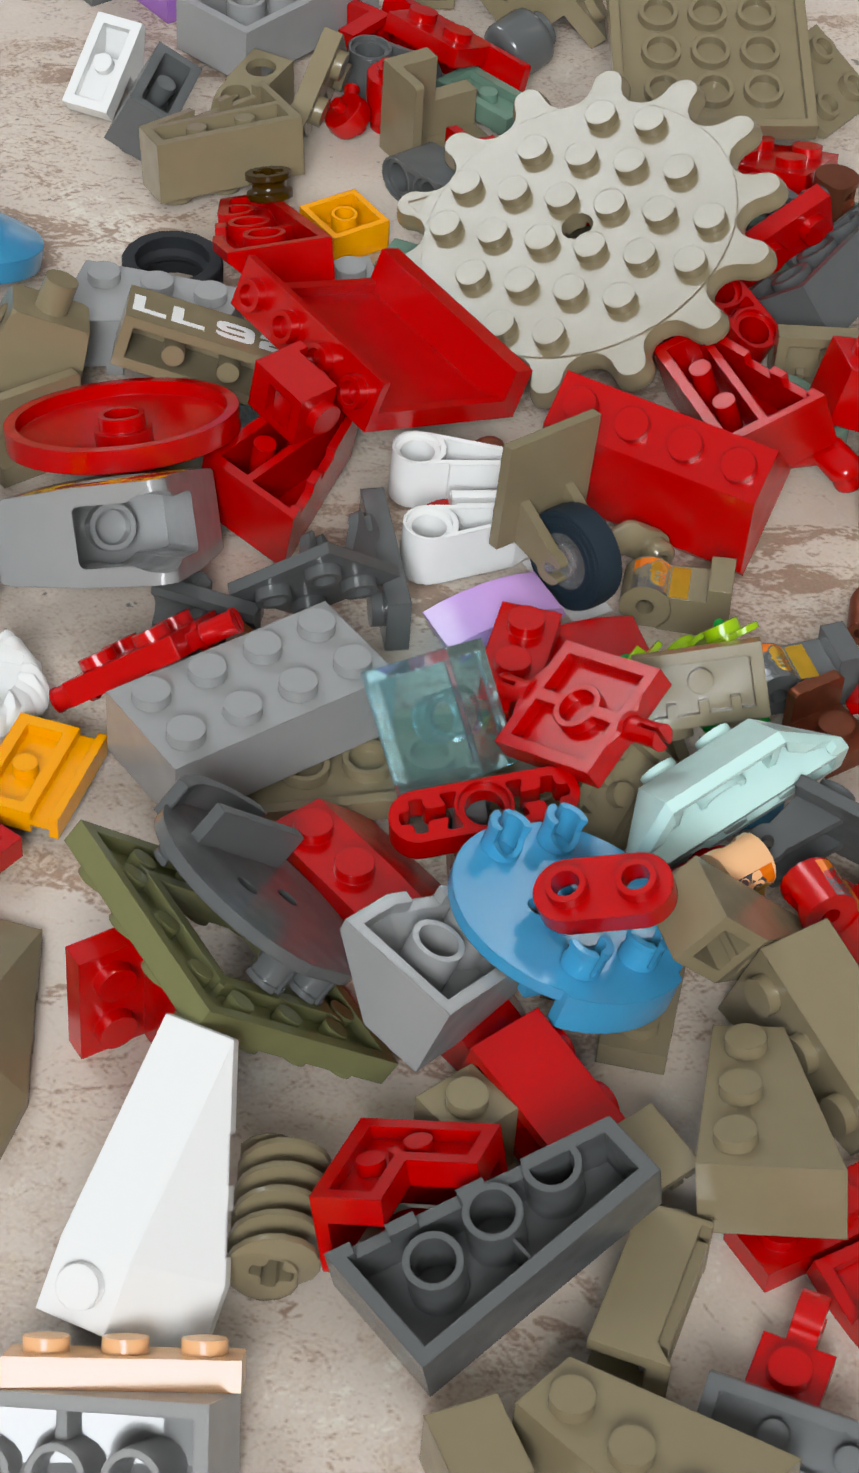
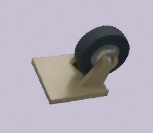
[489,409,622,611]

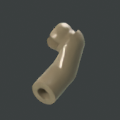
[611,520,675,563]

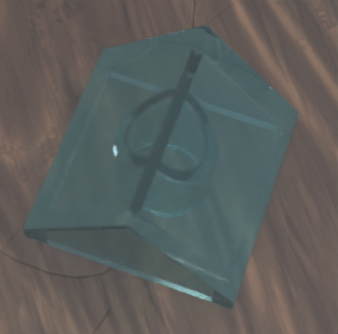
[361,638,518,798]

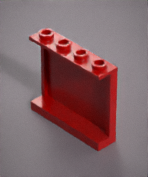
[231,248,533,433]

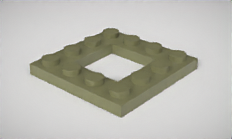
[64,819,398,1084]

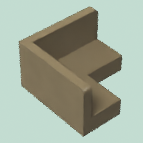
[379,47,488,156]

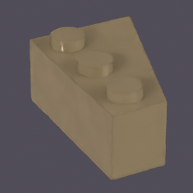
[139,80,305,205]

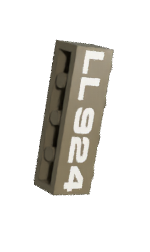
[110,285,278,407]

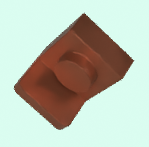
[782,669,859,779]

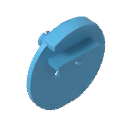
[447,802,683,1034]

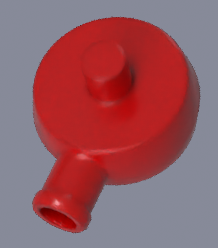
[325,83,371,140]

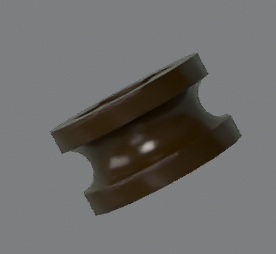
[245,166,293,203]

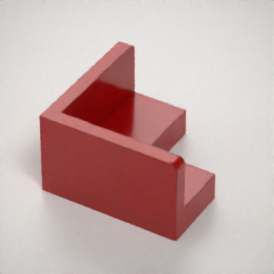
[309,1118,508,1272]

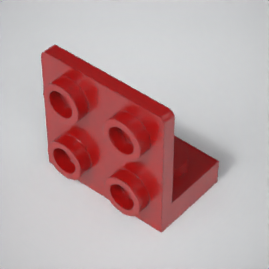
[65,928,176,1059]

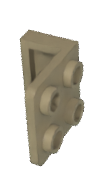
[808,24,859,139]

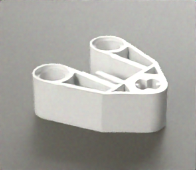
[388,430,528,585]

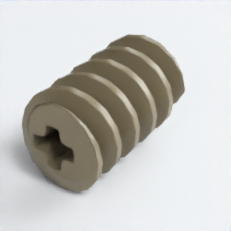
[226,1133,332,1301]

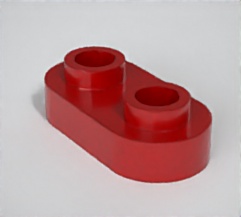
[533,852,678,935]

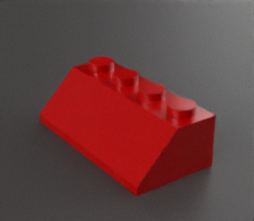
[543,370,791,576]

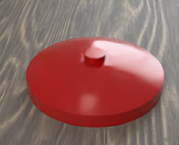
[3,377,241,476]

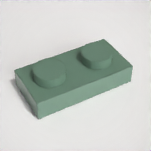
[436,66,521,135]

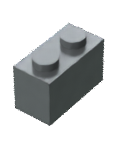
[104,41,202,161]

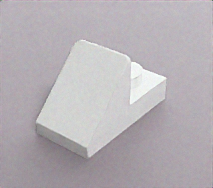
[62,11,145,121]

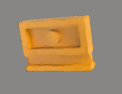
[0,713,108,839]

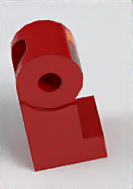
[780,857,859,965]

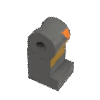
[762,621,859,715]

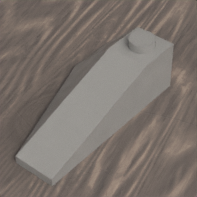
[340,884,539,1072]
[0,1389,241,1473]

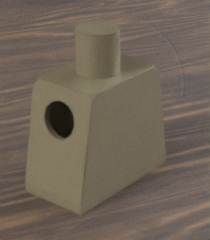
[0,269,90,392]

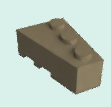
[718,918,859,1156]
[695,1023,848,1240]
[512,1356,802,1473]

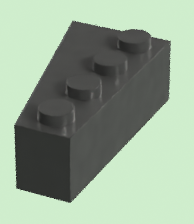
[324,1116,662,1397]

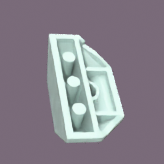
[625,718,849,870]

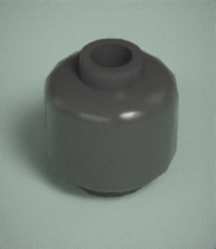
[484,8,556,76]

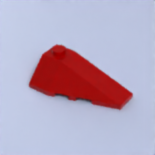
[212,195,335,283]

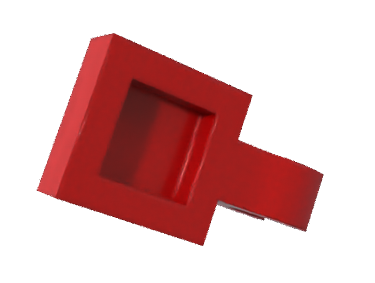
[745,1288,837,1407]

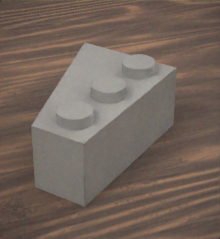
[73,260,244,375]

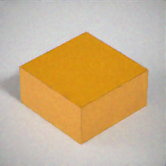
[299,189,390,260]

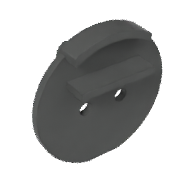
[153,775,352,1006]

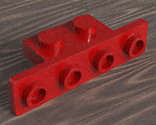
[381,0,531,92]

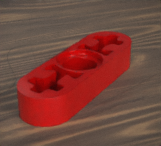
[388,766,580,859]

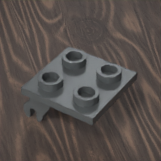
[227,510,400,614]
[750,774,859,888]

